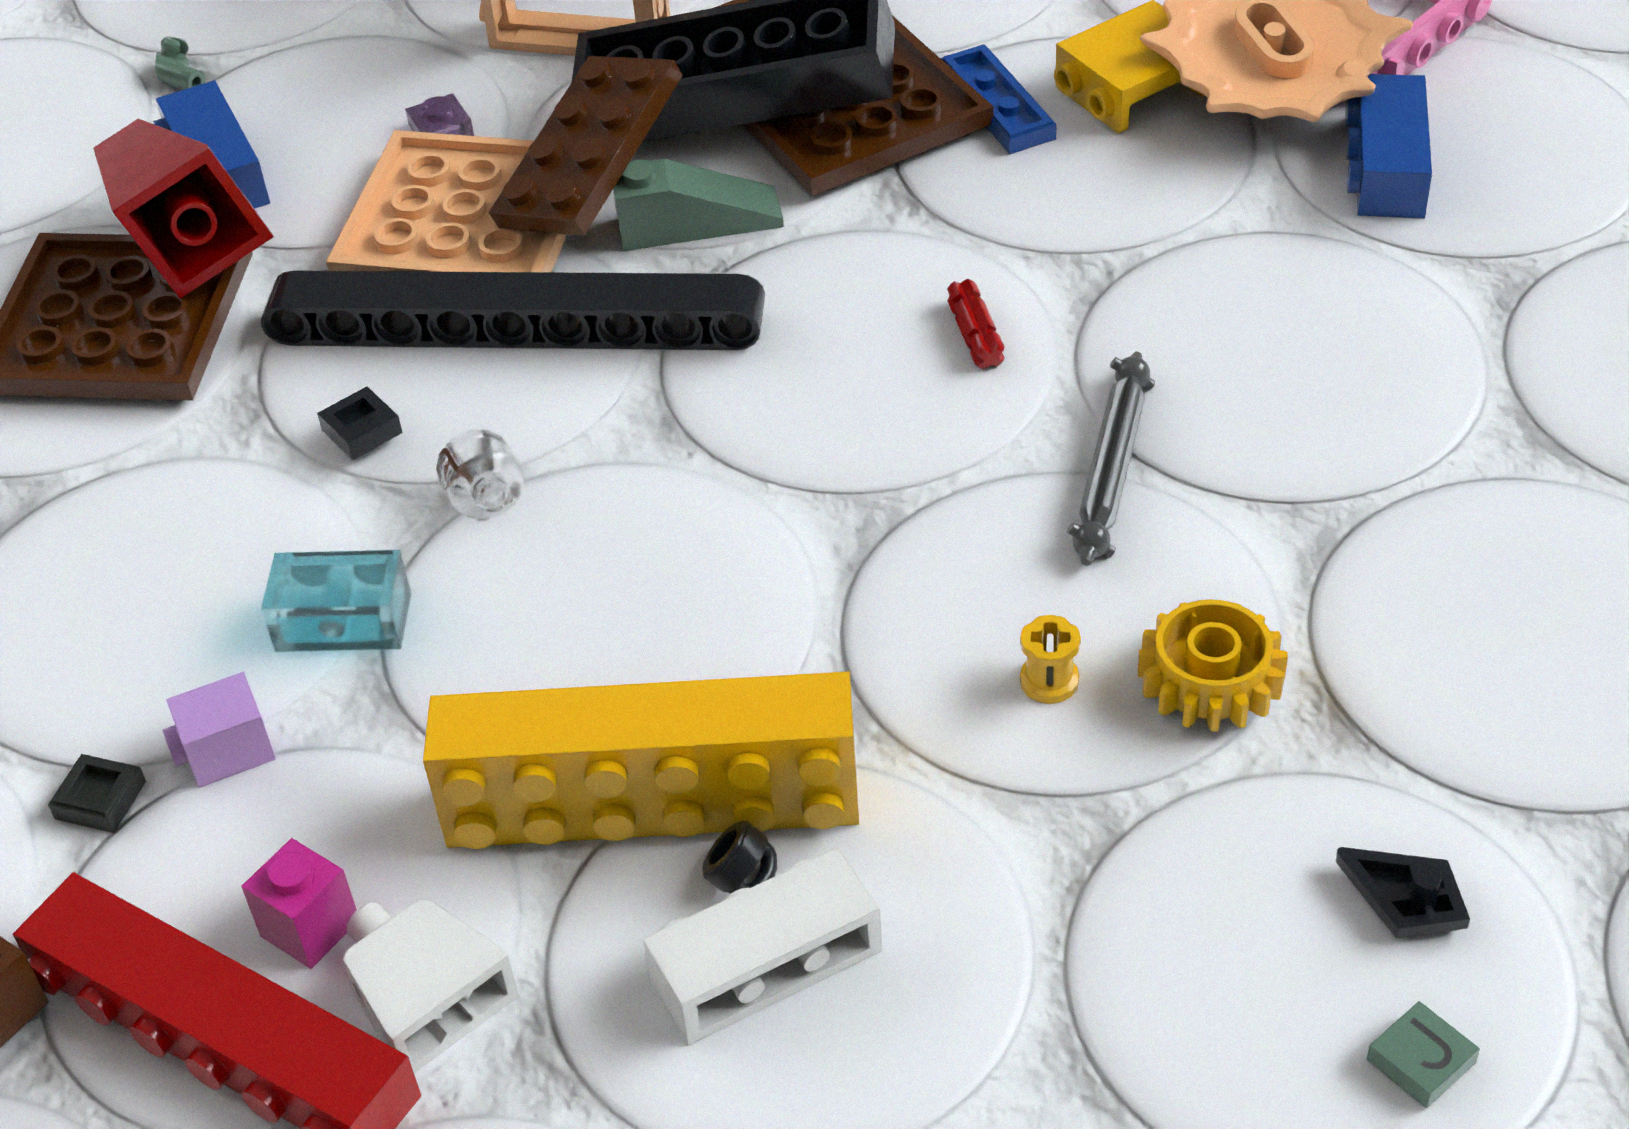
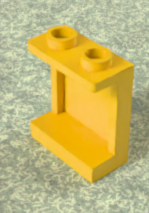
[1054,0,1204,133]

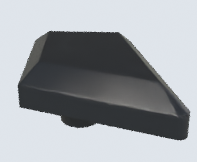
[1335,847,1470,938]

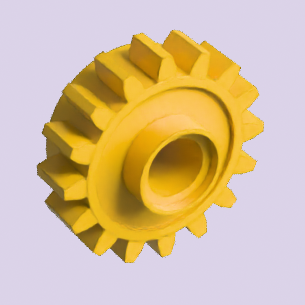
[1137,599,1288,732]

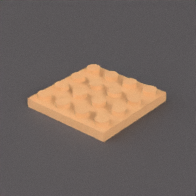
[326,130,567,272]

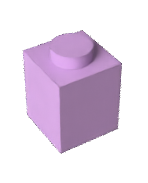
[162,671,276,788]

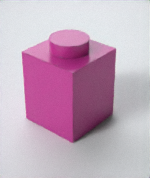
[241,838,357,969]

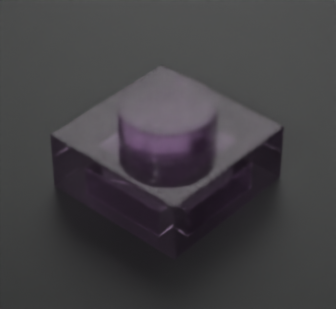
[405,93,474,136]

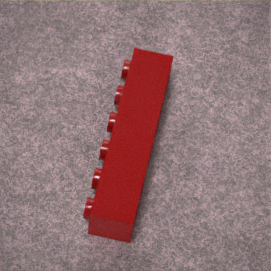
[12,872,422,1129]

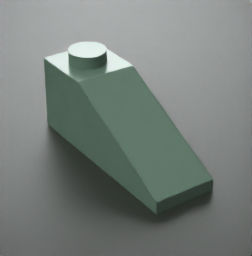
[613,158,784,251]

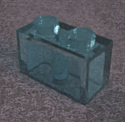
[261,550,411,652]

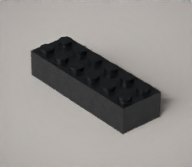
[571,0,895,142]

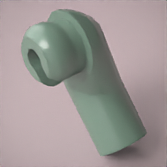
[155,36,205,90]

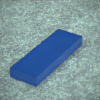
[940,44,1057,155]

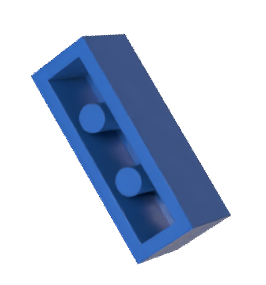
[1345,74,1432,218]
[153,80,270,209]

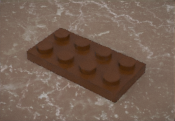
[488,56,683,236]

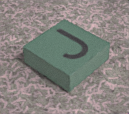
[1366,1001,1480,1108]

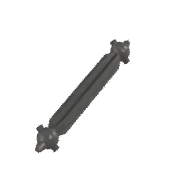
[1067,351,1155,566]

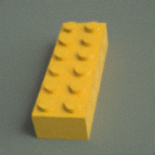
[423,671,859,849]

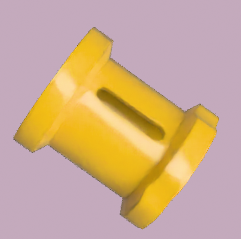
[1020,615,1081,704]

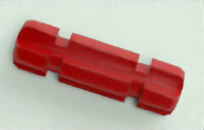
[947,279,1005,369]

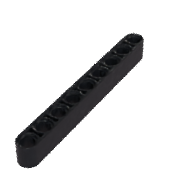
[261,271,766,350]

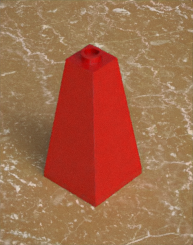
[93,119,274,299]

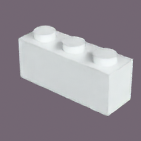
[643,847,883,1045]

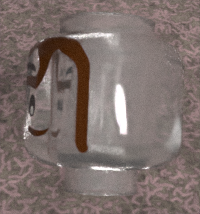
[436,429,525,519]

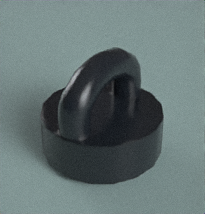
[702,821,777,894]

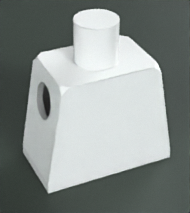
[342,899,519,1073]

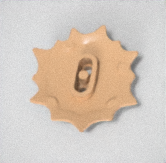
[1140,0,1413,122]

